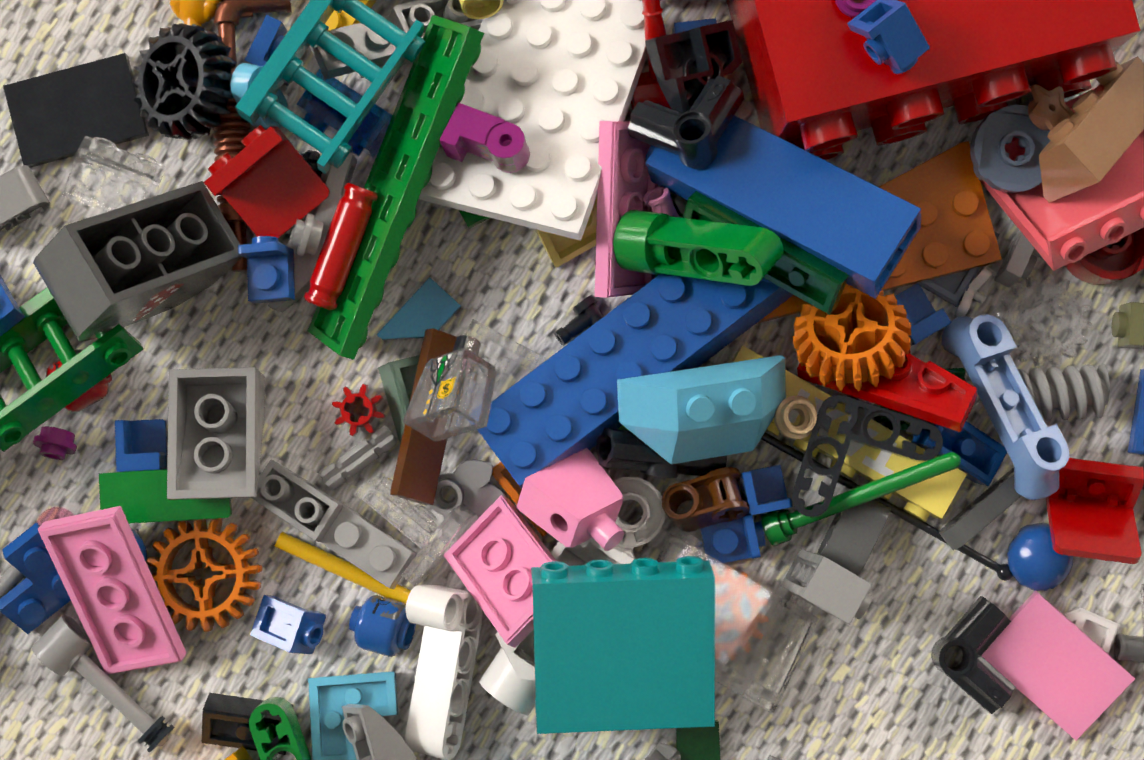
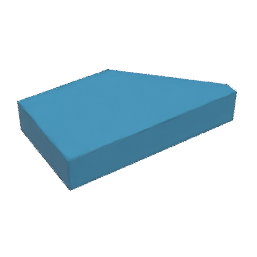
[377,277,461,340]

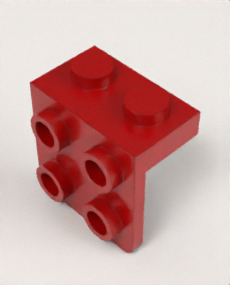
[203,125,330,238]
[1046,458,1144,564]

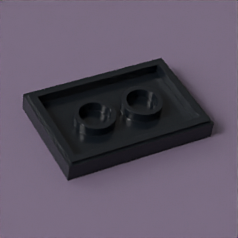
[3,53,149,168]

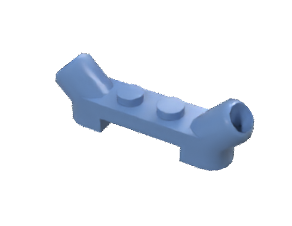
[942,314,1070,500]

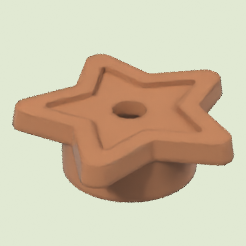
[1028,84,1074,131]

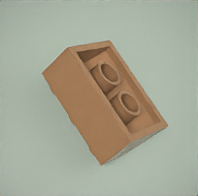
[1039,56,1144,203]

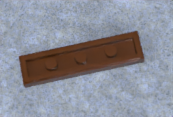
[390,328,468,505]

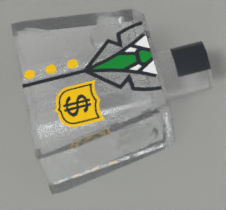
[403,335,496,442]

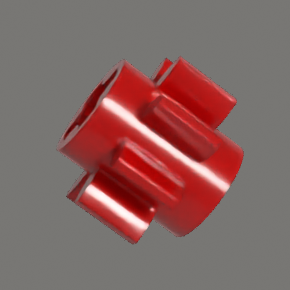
[332,384,386,436]

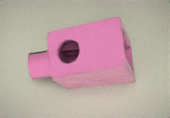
[516,448,625,551]

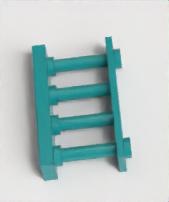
[235,0,426,174]

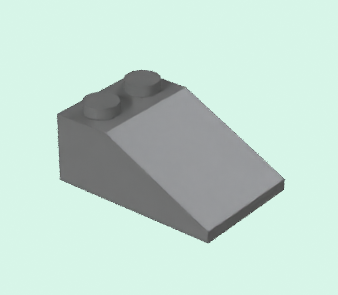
[167,367,265,500]

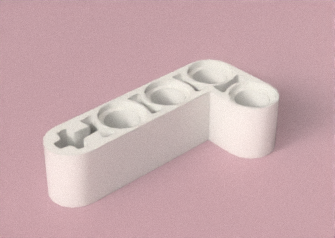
[405,585,484,760]

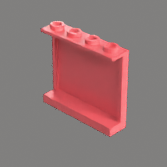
[980,88,1144,271]

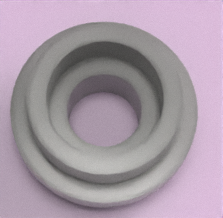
[290,213,324,257]

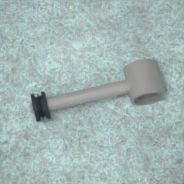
[32,615,175,753]

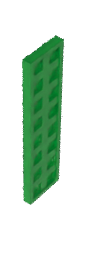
[307,15,485,360]

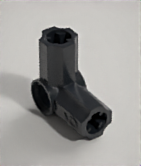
[628,76,744,169]
[931,596,1016,714]

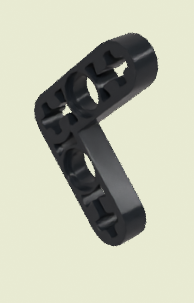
[792,395,943,517]

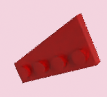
[797,345,977,432]

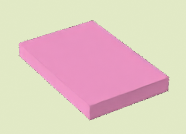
[444,495,556,648]
[981,591,1135,741]

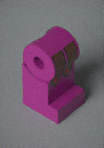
[439,103,530,173]

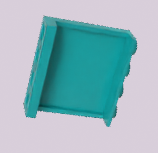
[531,556,715,734]

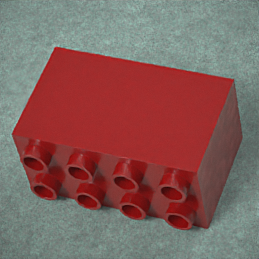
[726,0,1141,161]

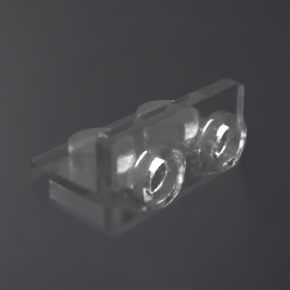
[62,136,166,212]

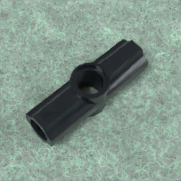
[596,428,727,478]

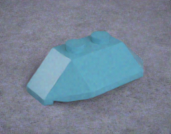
[617,355,786,464]

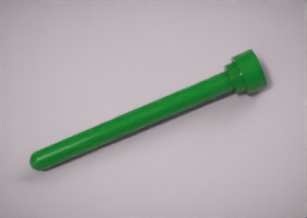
[761,452,961,546]

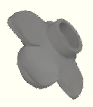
[430,460,508,539]

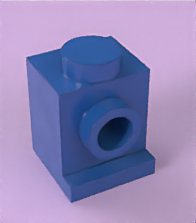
[847,0,930,74]

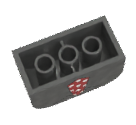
[33,181,243,342]

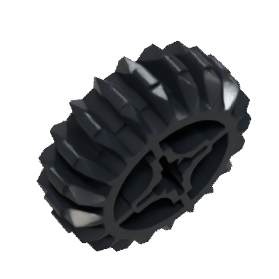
[132,23,237,140]

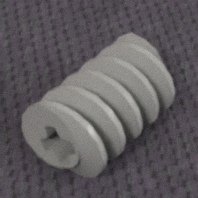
[1018,364,1110,421]

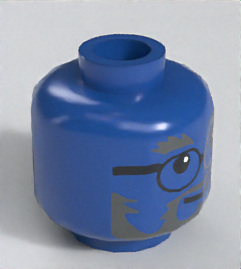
[349,595,416,657]

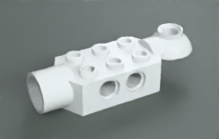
[479,477,665,716]

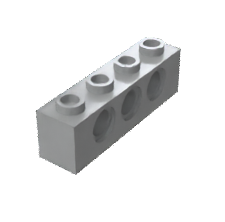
[780,549,873,625]

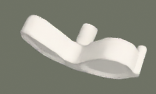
[954,266,997,318]

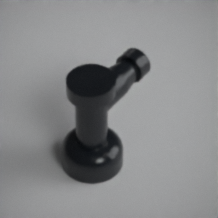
[554,294,604,346]

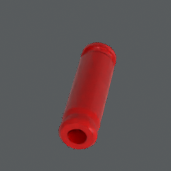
[304,183,377,311]

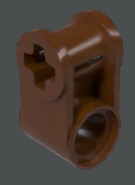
[661,467,750,532]

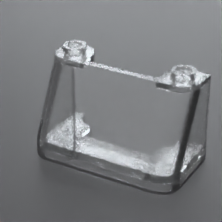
[654,530,819,714]

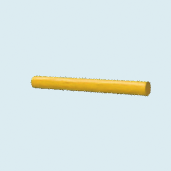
[275,532,411,604]

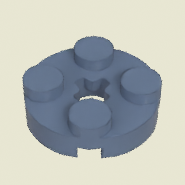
[970,105,1050,193]

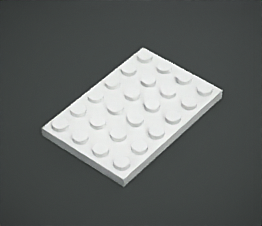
[419,0,647,241]

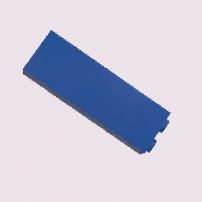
[645,115,921,299]

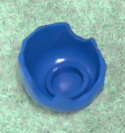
[1007,522,1074,591]

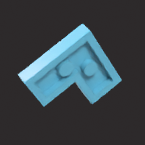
[308,671,398,760]

